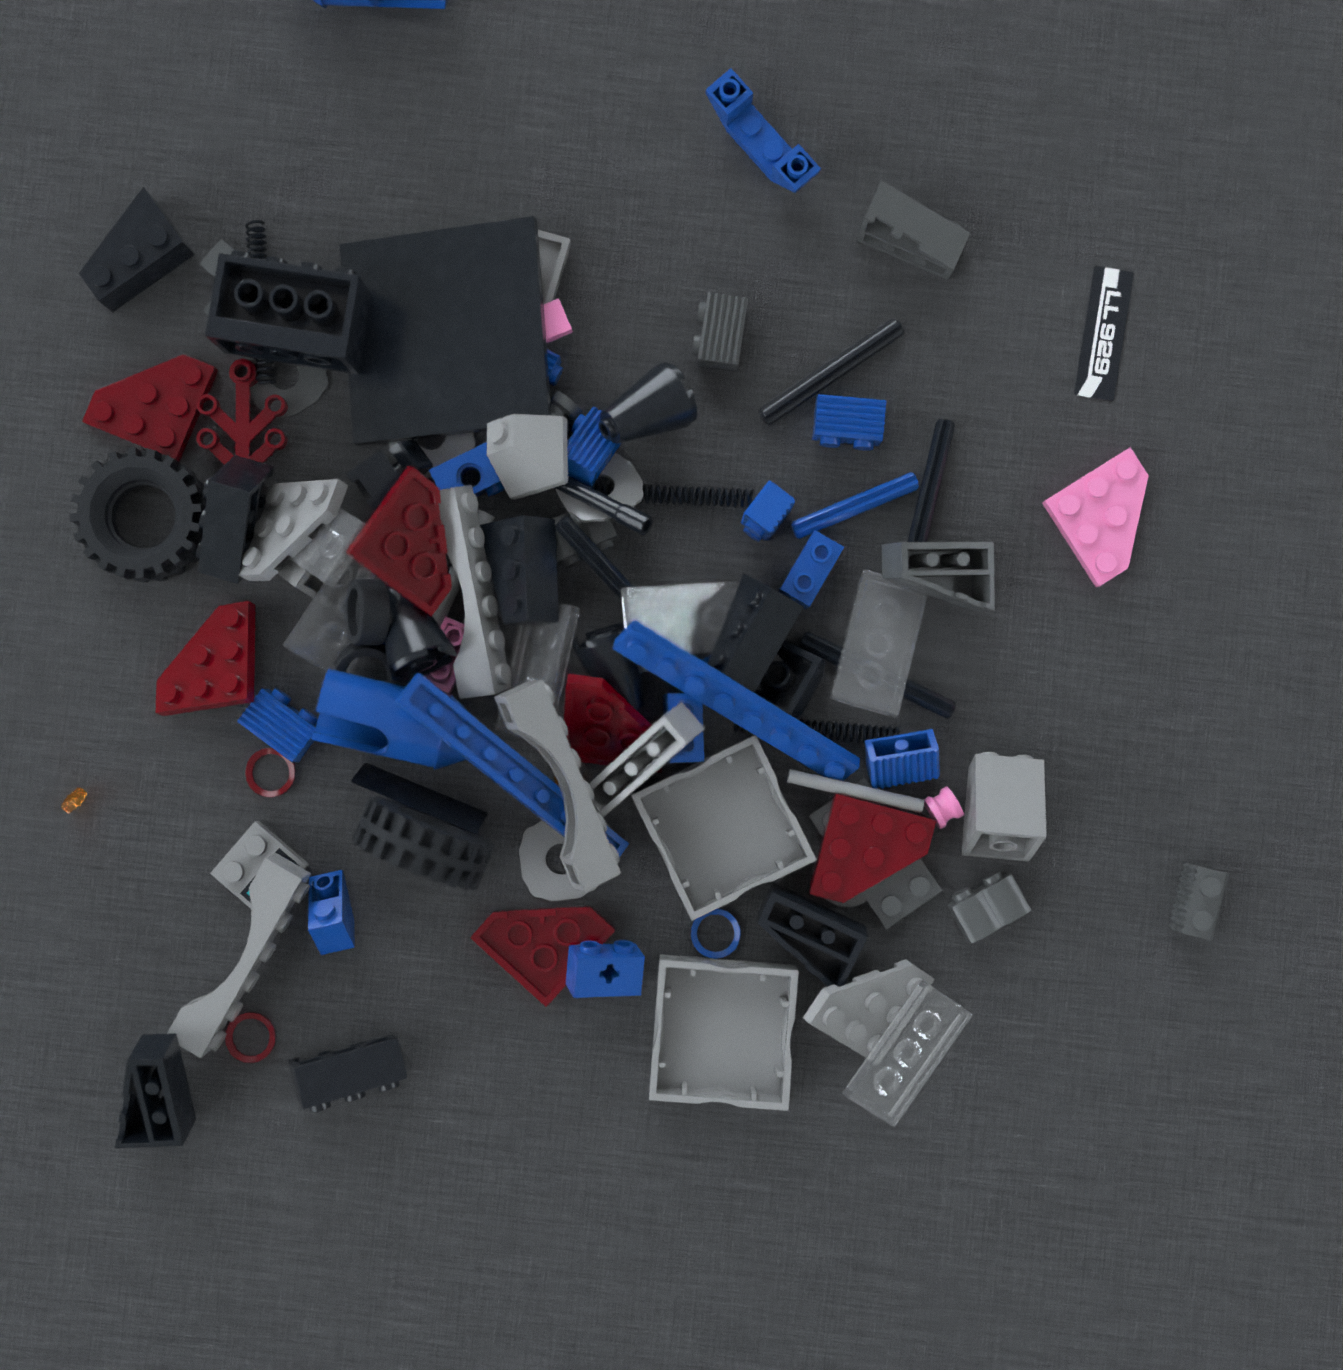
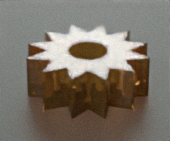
[61,787,87,813]

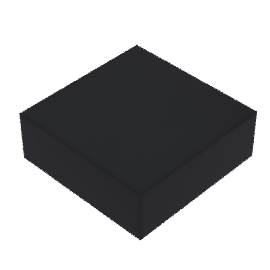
[389,439,434,474]

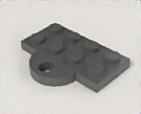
[808,777,943,929]

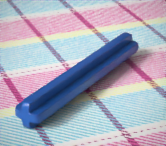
[791,472,919,539]

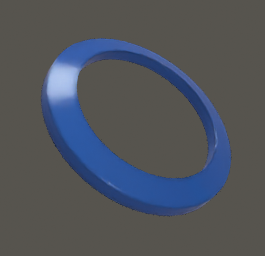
[691,908,741,959]

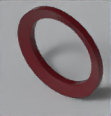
[245,748,296,797]
[225,1012,276,1063]

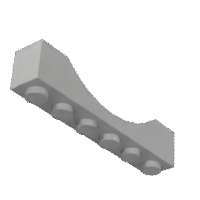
[439,485,512,699]
[494,680,621,892]
[167,853,311,1058]

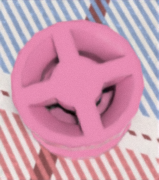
[924,786,964,829]

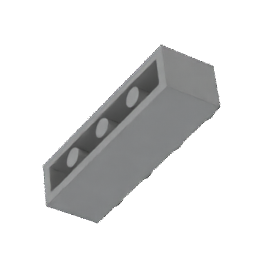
[589,702,705,817]

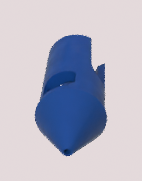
[311,669,475,770]

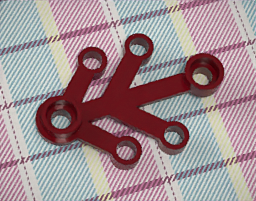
[196,359,288,465]

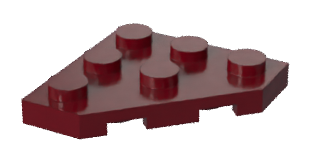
[82,354,218,462]
[345,466,452,616]
[155,601,256,716]
[563,674,663,773]
[809,793,937,903]
[470,906,616,1007]

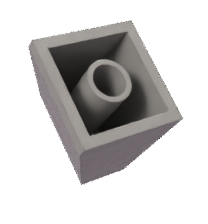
[962,752,1046,861]

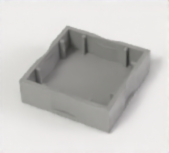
[631,735,816,921]
[649,954,799,1111]

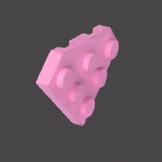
[1042,447,1149,588]

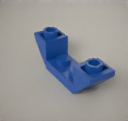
[705,68,821,193]

